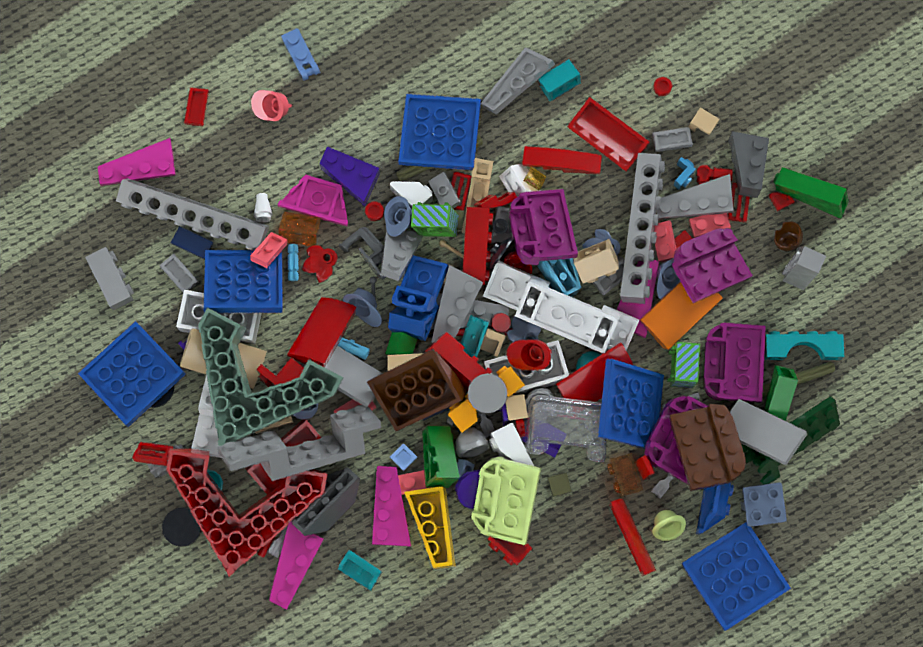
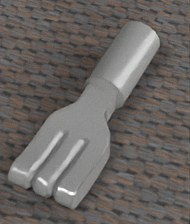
[477,410,495,437]
[651,474,675,498]
[267,521,292,558]

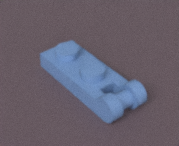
[281,28,320,81]

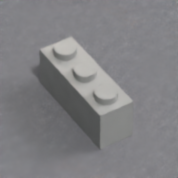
[85,247,134,310]

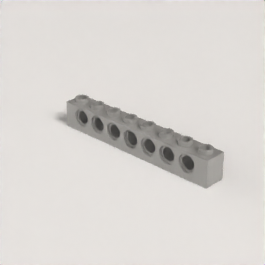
[620,153,665,304]
[116,178,269,250]

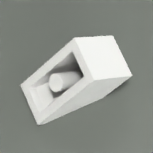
[390,181,432,208]

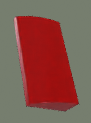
[567,97,650,172]
[287,297,357,368]
[556,342,633,416]
[245,420,321,494]
[609,498,656,577]

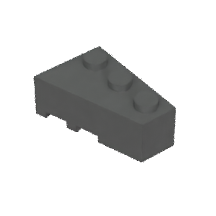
[728,131,769,198]

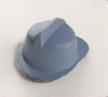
[384,196,412,237]
[657,259,680,299]
[343,288,382,327]

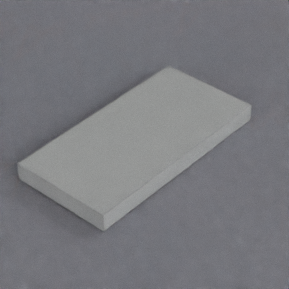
[730,399,807,465]

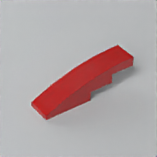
[522,146,602,174]

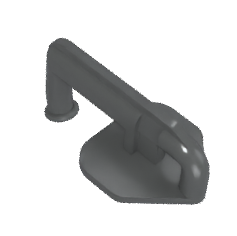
[339,227,386,280]

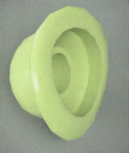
[652,510,686,541]

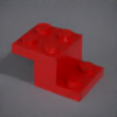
[256,358,304,387]

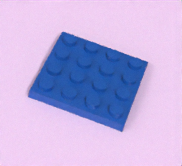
[398,94,481,170]
[204,250,282,313]
[78,321,186,427]
[598,359,664,449]
[681,522,791,631]

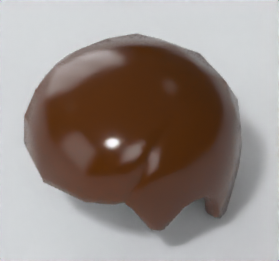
[774,221,803,252]

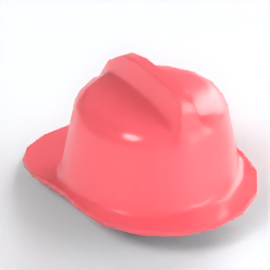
[251,90,292,121]

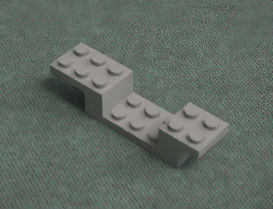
[218,405,381,481]

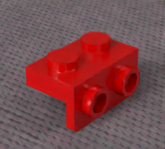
[487,536,532,566]

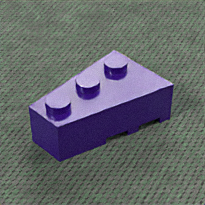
[319,147,380,207]

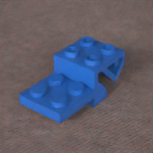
[388,255,449,341]

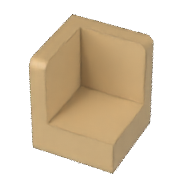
[689,107,719,135]
[480,327,506,357]
[505,394,528,420]

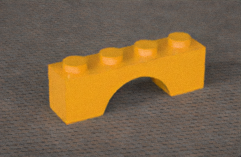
[448,366,525,432]

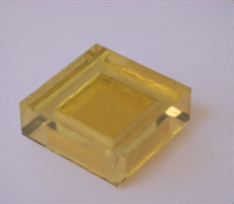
[523,167,547,191]

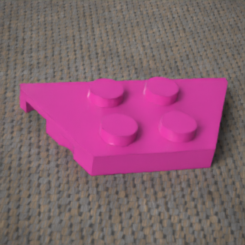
[277,175,348,227]

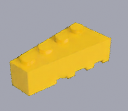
[404,486,456,569]

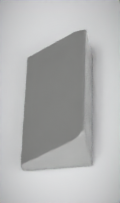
[593,256,625,296]

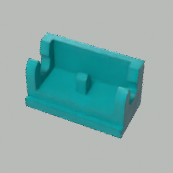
[538,59,581,101]
[460,315,489,358]
[338,550,383,591]

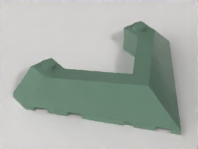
[198,308,344,446]

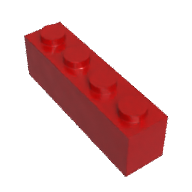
[463,207,493,285]

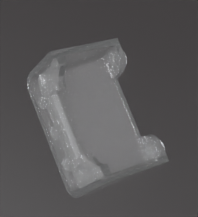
[525,395,607,463]

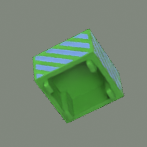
[411,202,459,237]
[667,342,700,388]

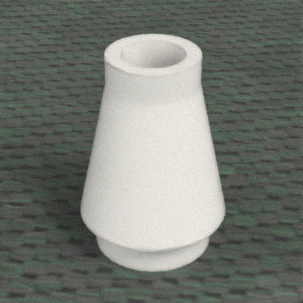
[254,193,273,223]

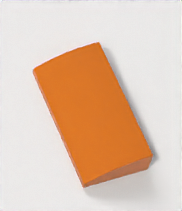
[640,281,722,350]

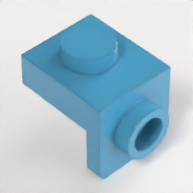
[673,157,696,190]

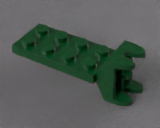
[741,396,840,485]

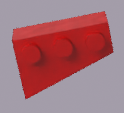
[425,332,492,392]

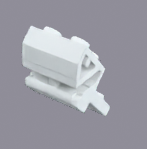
[191,375,221,458]

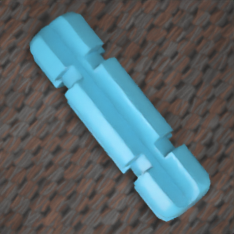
[288,244,299,281]

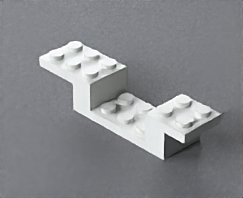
[483,261,639,353]

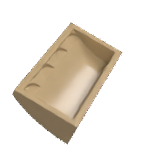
[179,328,267,389]

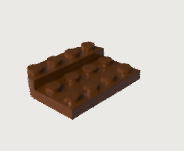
[669,404,746,491]

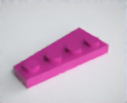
[98,138,176,186]
[616,260,659,338]
[372,466,411,547]
[269,522,323,610]

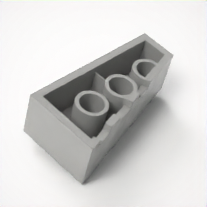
[782,246,826,290]

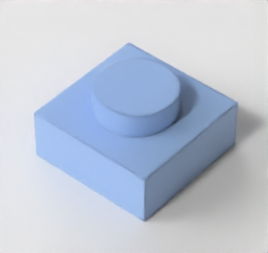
[390,443,417,471]

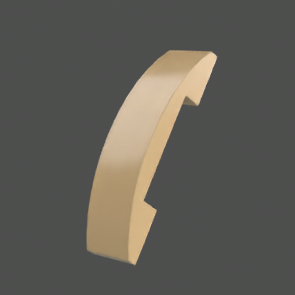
[462,158,494,233]

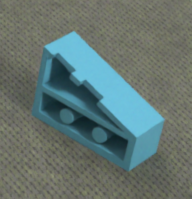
[537,258,581,297]

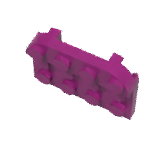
[509,189,578,265]
[672,228,753,304]
[703,323,766,403]
[644,396,708,484]

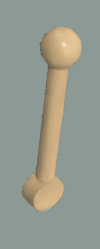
[439,240,464,258]

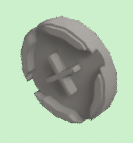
[468,373,507,413]

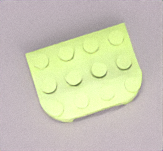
[471,457,541,545]

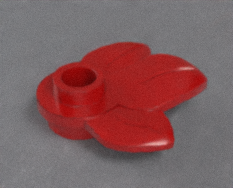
[302,245,338,283]

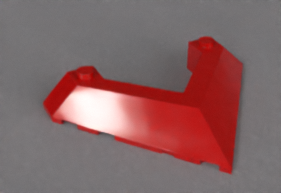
[166,448,327,577]

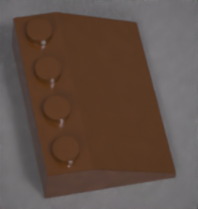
[367,349,467,431]

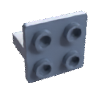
[741,482,787,527]

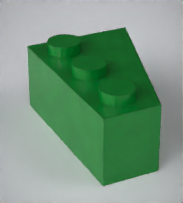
[422,426,460,488]

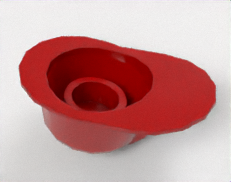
[506,340,551,370]

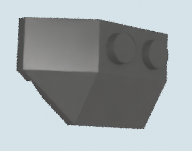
[292,467,360,536]

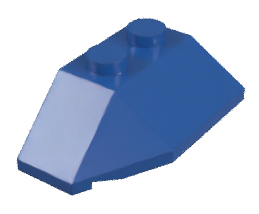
[696,483,734,535]

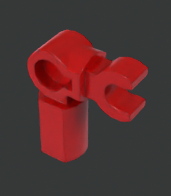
[696,165,733,185]

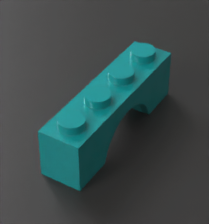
[764,331,844,360]

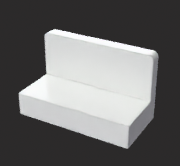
[499,163,541,197]

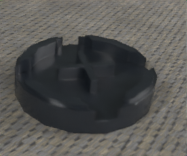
[162,507,201,547]

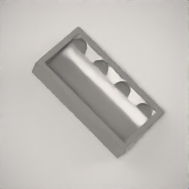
[302,346,382,408]

